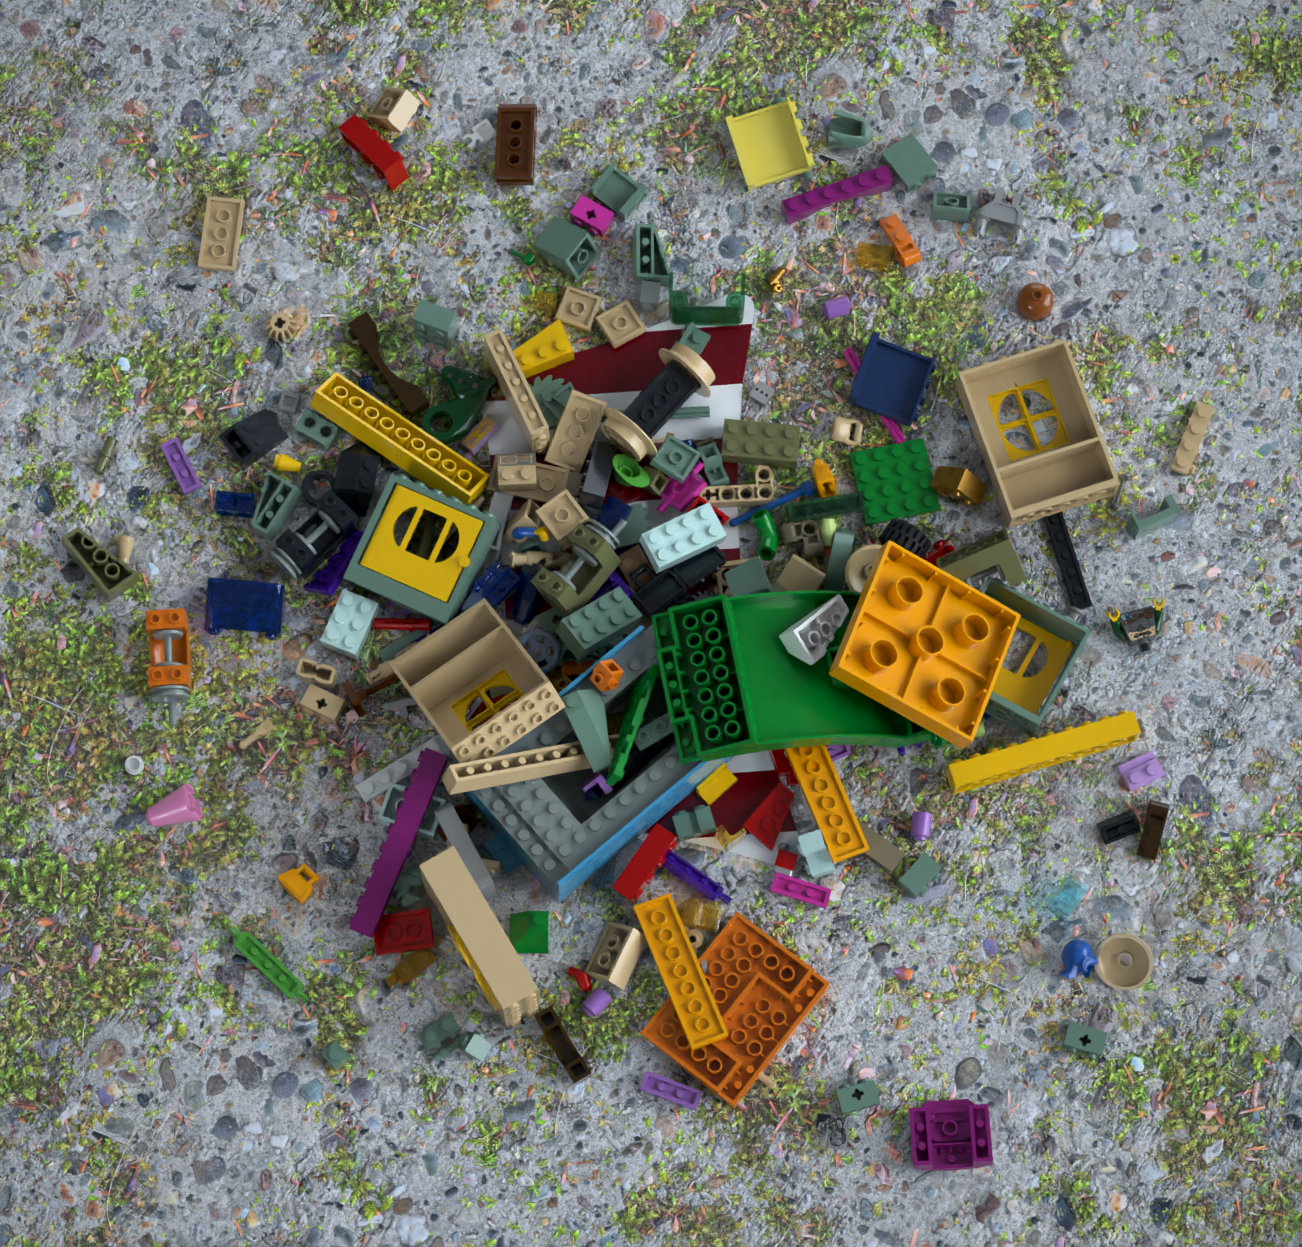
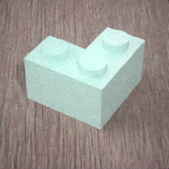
[796,829,836,879]

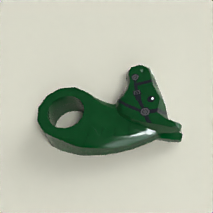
[422,365,498,445]

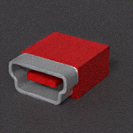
[772,849,798,876]

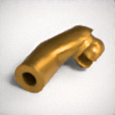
[768,267,786,294]

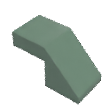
[697,442,730,486]

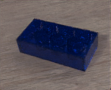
[596,496,633,536]

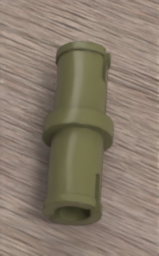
[93,436,118,475]

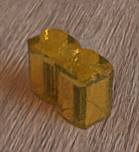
[681,898,723,933]

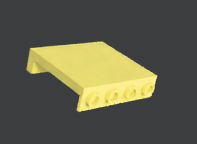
[725,97,814,191]

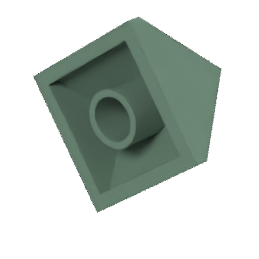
[931,191,970,223]

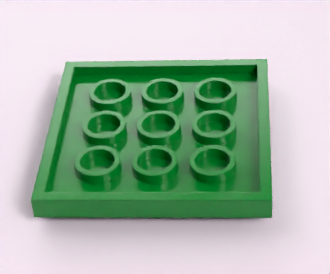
[849,438,940,526]

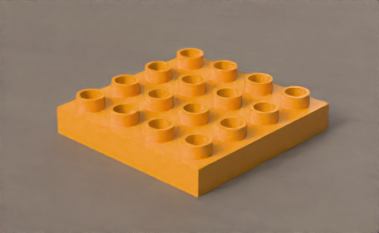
[829,540,1021,749]

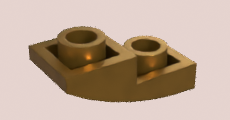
[547,669,572,693]

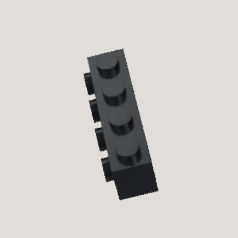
[577,440,618,510]

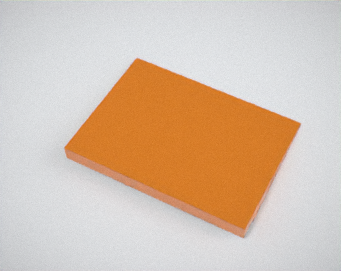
[640,912,830,1109]

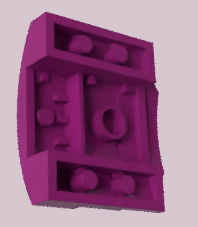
[909,1099,993,1171]

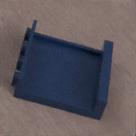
[846,331,937,427]

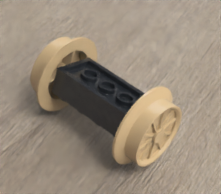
[600,343,715,462]

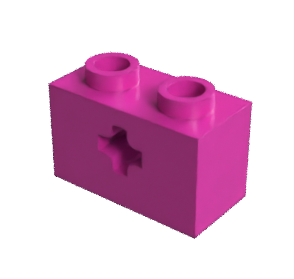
[570,195,614,237]

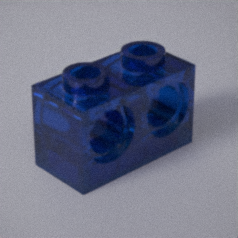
[214,491,257,518]

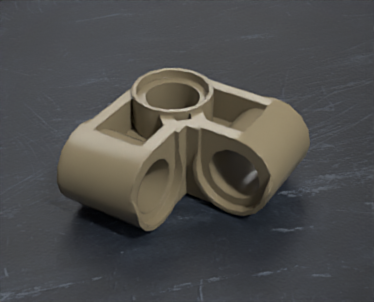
[780,520,824,559]

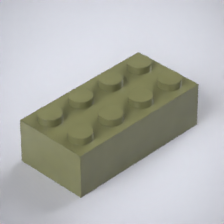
[721,419,800,469]

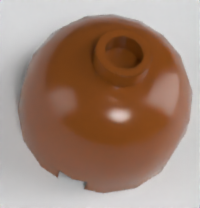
[1016,282,1054,321]

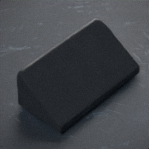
[1096,810,1141,845]

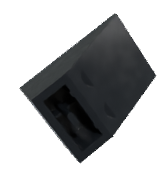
[219,408,289,471]

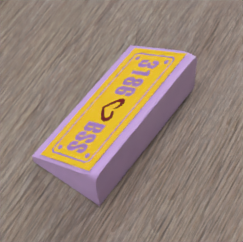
[460,415,499,455]

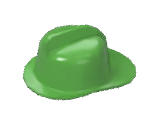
[612,454,651,488]

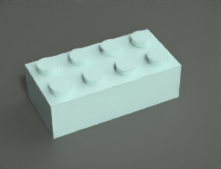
[639,502,727,574]

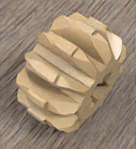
[265,310,296,342]

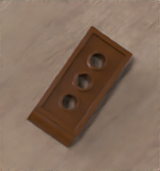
[494,104,537,185]

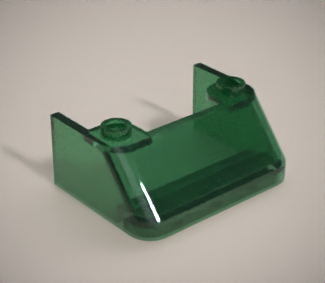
[669,268,745,326]

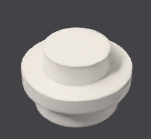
[125,756,144,775]

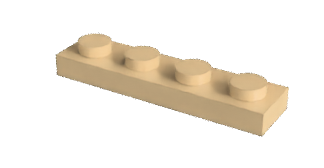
[1169,401,1215,476]

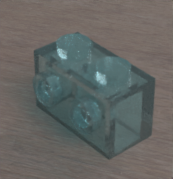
[1046,874,1089,922]

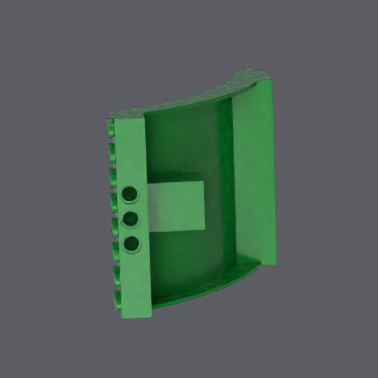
[651,590,932,765]

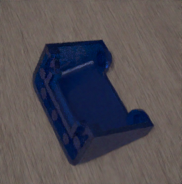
[204,578,287,640]

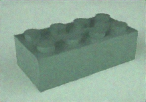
[555,587,643,661]

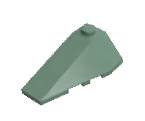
[561,689,612,773]

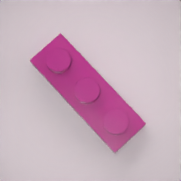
[770,872,832,909]

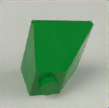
[509,911,549,954]

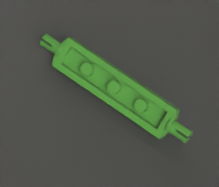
[228,926,309,1004]

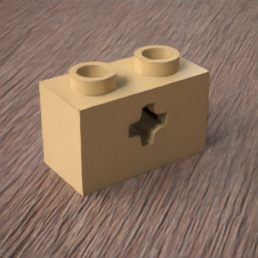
[300,683,346,724]

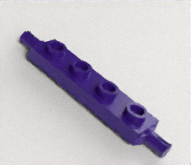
[662,851,732,905]

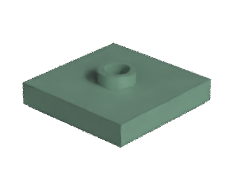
[650,434,702,484]

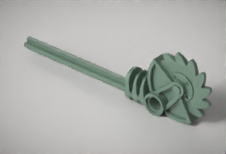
[528,375,710,430]

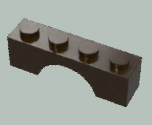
[534,1006,592,1086]

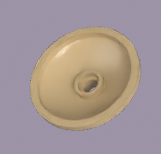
[844,544,883,593]
[1095,933,1154,991]

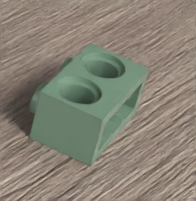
[294,410,340,451]

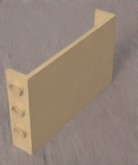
[484,328,550,455]

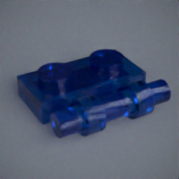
[472,560,522,608]

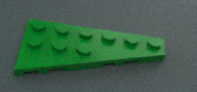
[605,664,660,787]

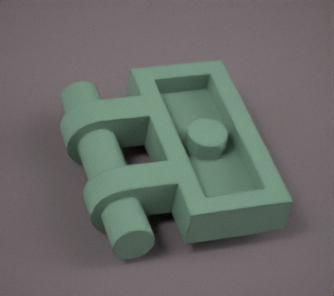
[418,1013,462,1062]

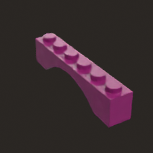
[781,165,893,225]

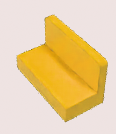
[696,762,737,806]

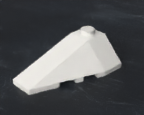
[779,594,849,665]

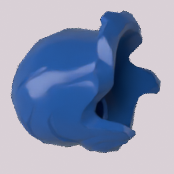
[1059,939,1099,979]

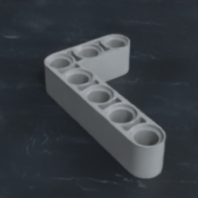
[433,802,497,900]

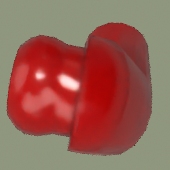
[567,966,592,992]

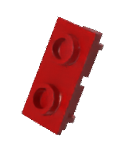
[923,539,955,567]

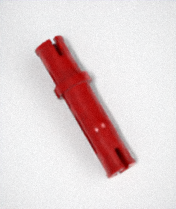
[373,617,432,632]

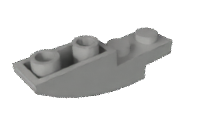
[482,491,514,568]

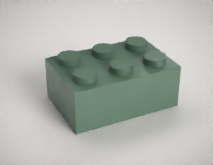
[412,299,458,350]

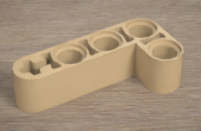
[699,466,774,508]

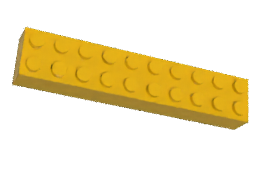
[310,372,490,505]
[946,710,1141,795]

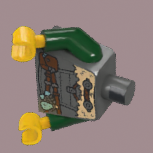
[1106,596,1165,654]

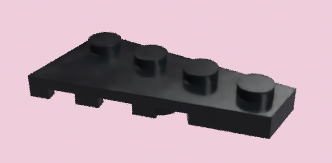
[599,735,673,793]

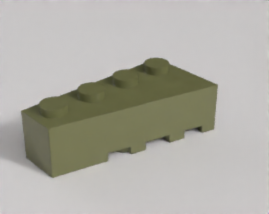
[62,527,139,603]

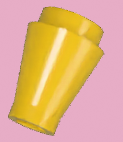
[273,453,302,473]

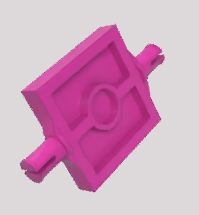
[656,460,707,514]

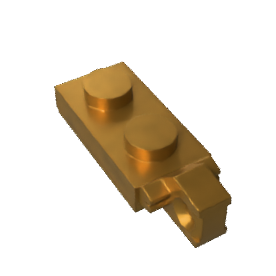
[385,948,437,988]

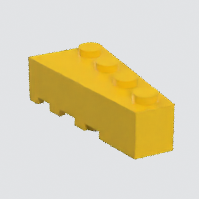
[512,319,574,379]

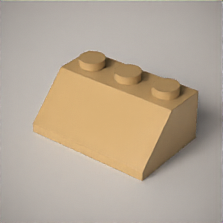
[584,921,647,990]

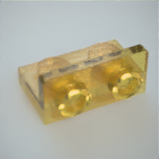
[855,242,895,272]

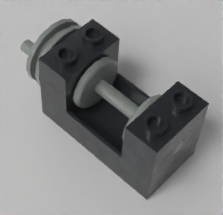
[264,489,360,589]

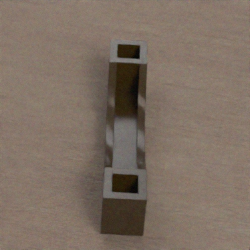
[347,312,430,418]

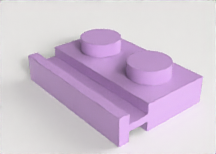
[1118,750,1165,792]

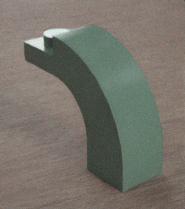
[823,527,855,591]

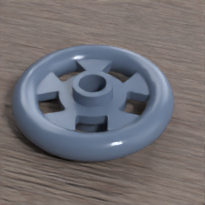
[518,629,561,674]

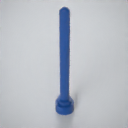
[729,480,815,527]

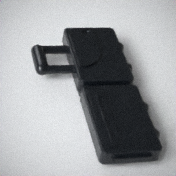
[629,546,726,620]

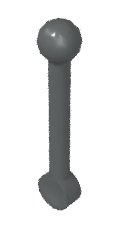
[1111,474,1128,511]

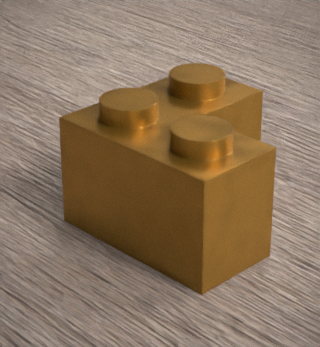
[930,466,988,507]

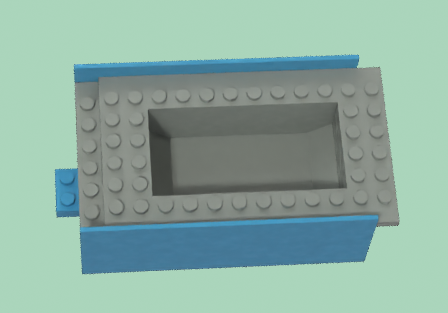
[463,625,734,904]

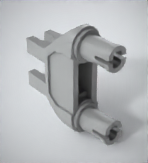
[972,187,1028,248]

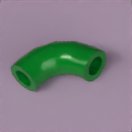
[751,508,778,561]

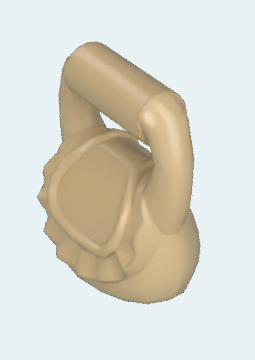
[830,416,863,446]

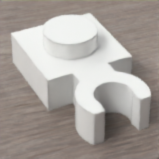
[462,118,497,150]

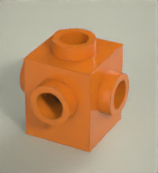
[589,659,624,692]

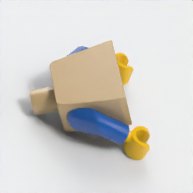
[504,498,551,544]

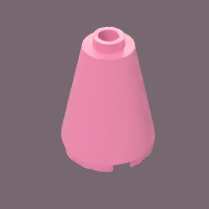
[145,784,202,827]

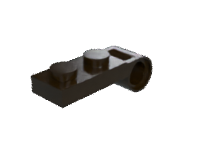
[1136,800,1170,860]

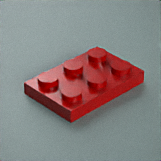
[374,908,435,956]

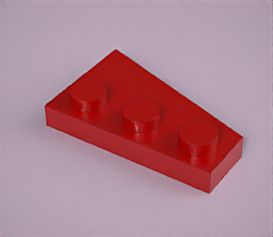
[742,782,795,851]

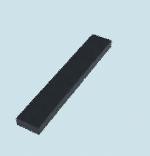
[1043,512,1092,610]

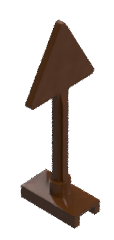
[341,648,410,718]

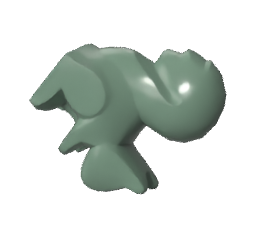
[392,865,423,908]

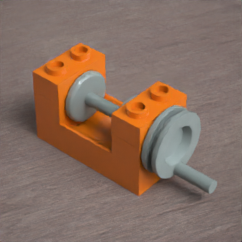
[146,608,192,726]

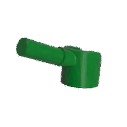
[510,249,536,266]

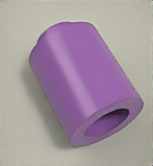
[821,296,851,320]
[910,811,932,842]
[582,987,612,1017]

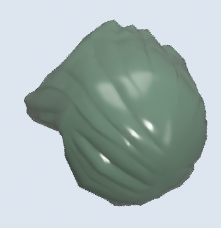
[827,109,872,148]

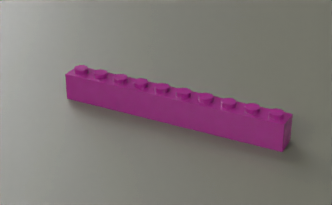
[348,747,449,938]

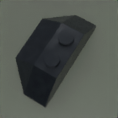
[333,441,380,517]

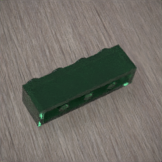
[785,492,865,523]

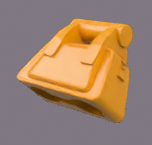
[813,459,837,500]
[278,863,320,906]

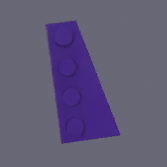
[303,530,364,596]

